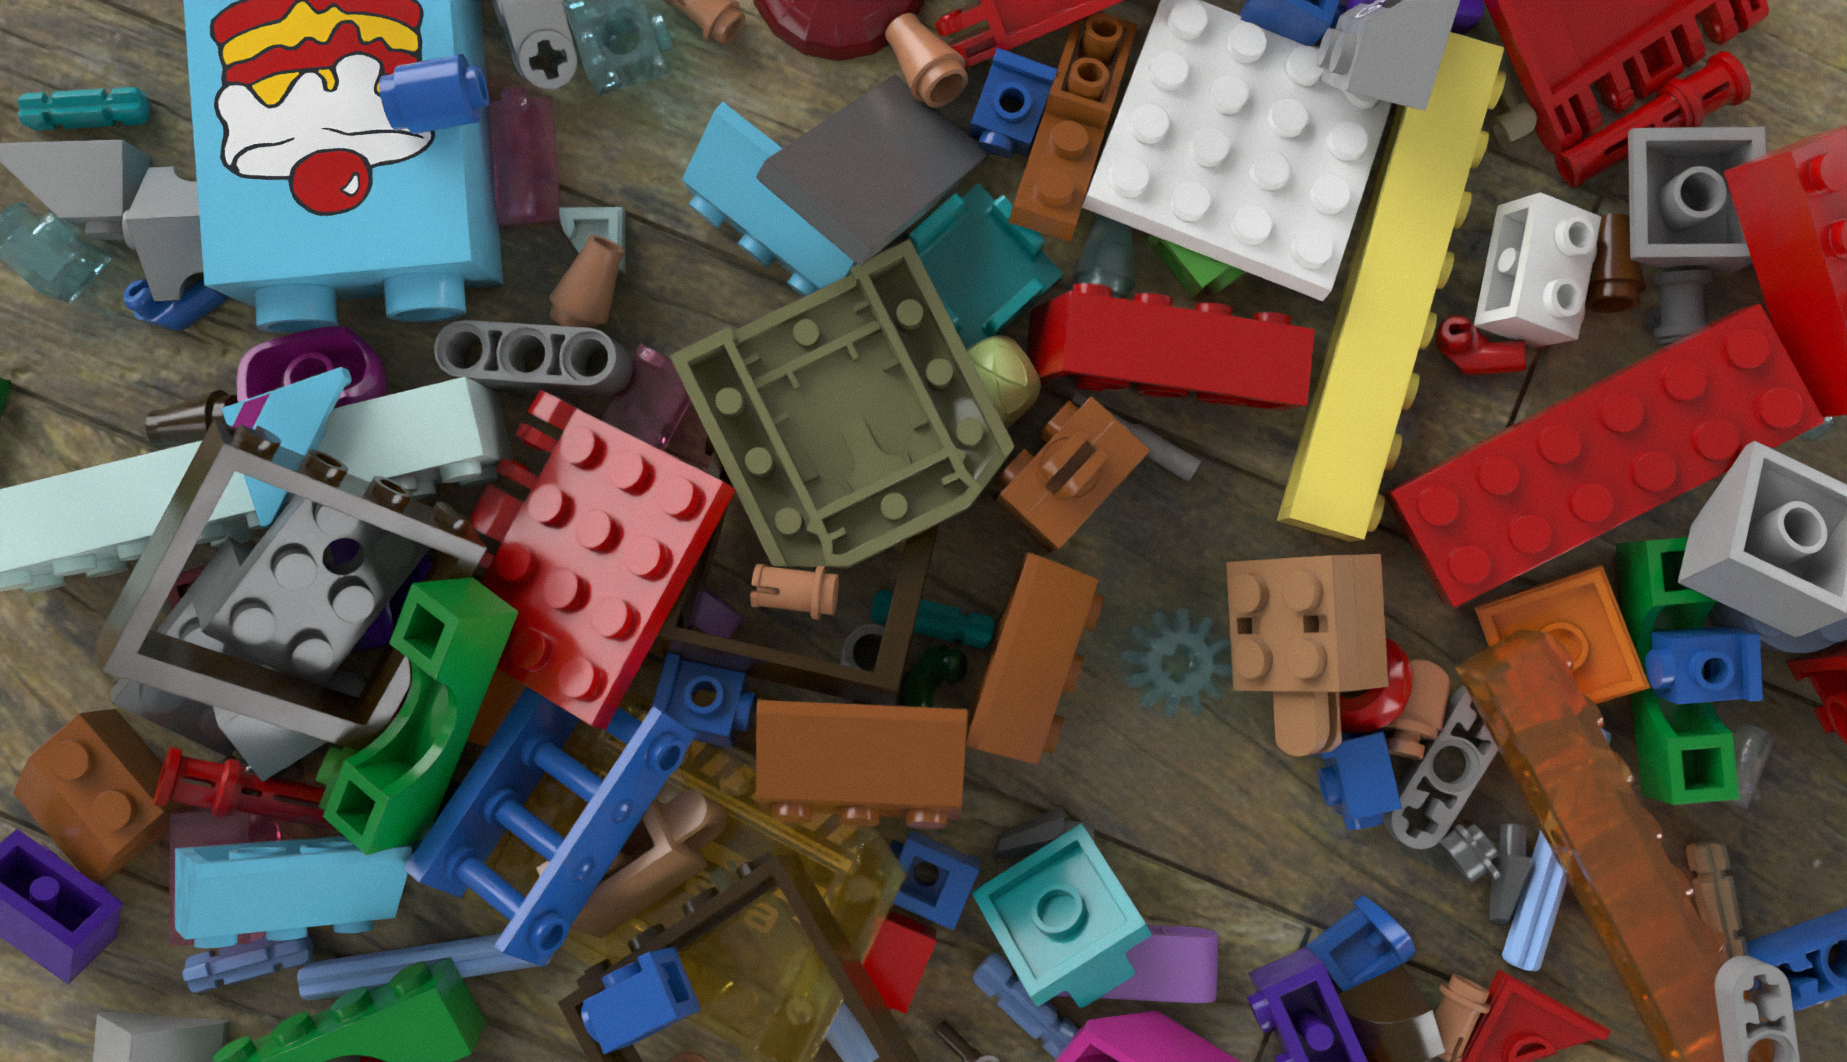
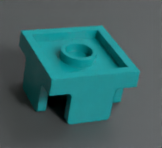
[908,182,1064,349]
[971,823,1152,1008]

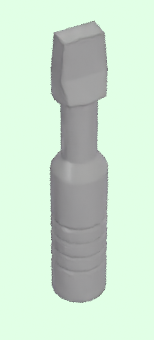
[1071,393,1201,482]

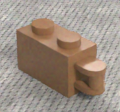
[536,790,727,939]

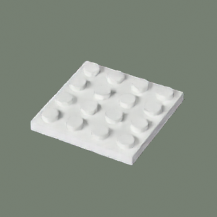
[1082,0,1392,301]

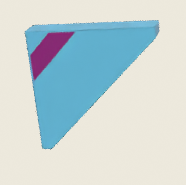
[221,367,352,528]

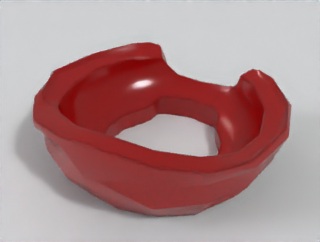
[1339,638,1414,733]

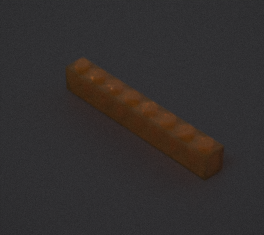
[1455,629,1774,1062]

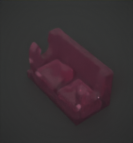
[601,344,691,452]

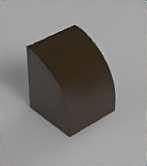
[1338,965,1445,1062]

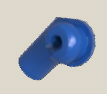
[124,276,228,331]

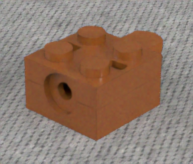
[995,396,1151,553]

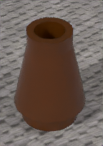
[1585,214,1646,313]

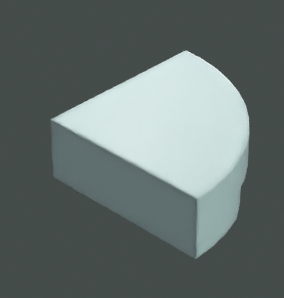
[559,207,626,274]

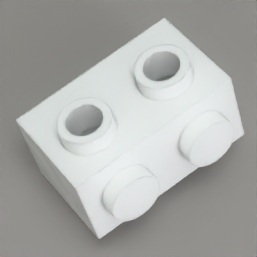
[1474,192,1601,348]

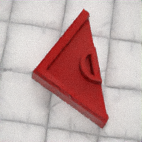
[1450,969,1611,1062]

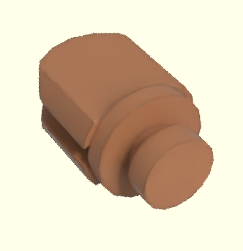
[1380,660,1450,760]

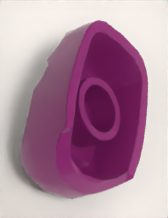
[236,327,388,408]

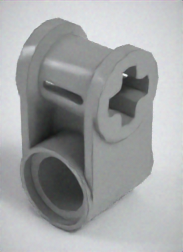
[491,0,577,89]

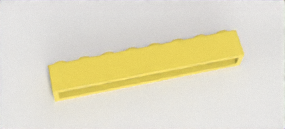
[1277,32,1506,542]

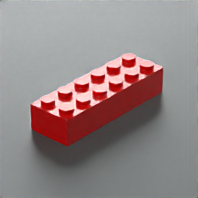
[1383,304,1825,608]

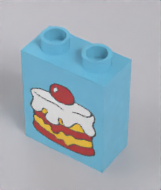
[183,0,504,333]

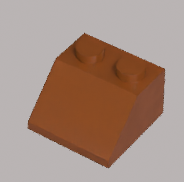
[13,709,193,886]

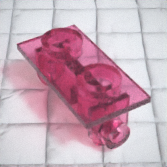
[489,87,561,226]

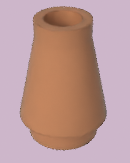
[885,13,968,108]
[549,235,625,330]

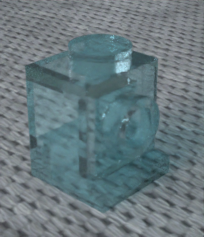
[0,202,112,304]

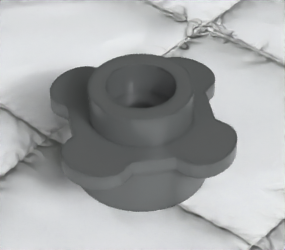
[1438,822,1500,884]

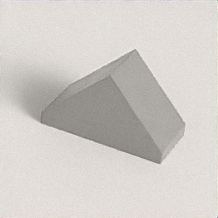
[93,1011,229,1062]

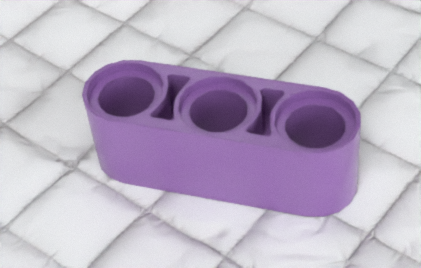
[1056,924,1219,1003]

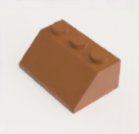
[966,553,1104,765]
[756,700,967,829]

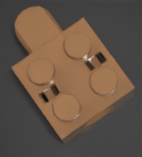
[1226,554,1389,757]

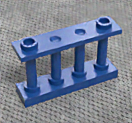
[403,687,697,967]

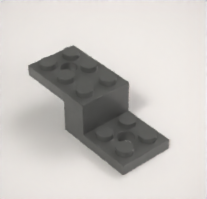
[110,495,431,758]

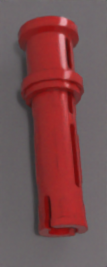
[1555,51,1751,188]
[153,746,337,830]

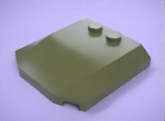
[669,239,1015,568]

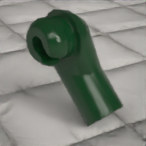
[901,644,967,708]

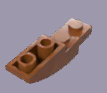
[1008,12,1138,242]

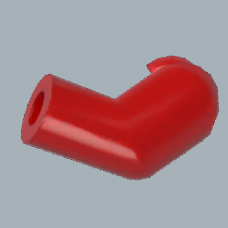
[1435,315,1526,376]

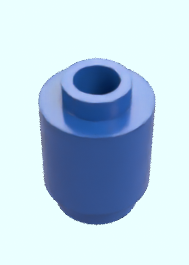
[379,54,489,134]

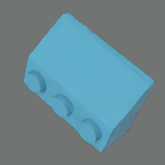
[682,101,882,297]
[175,835,412,948]

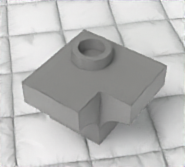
[122,166,204,301]

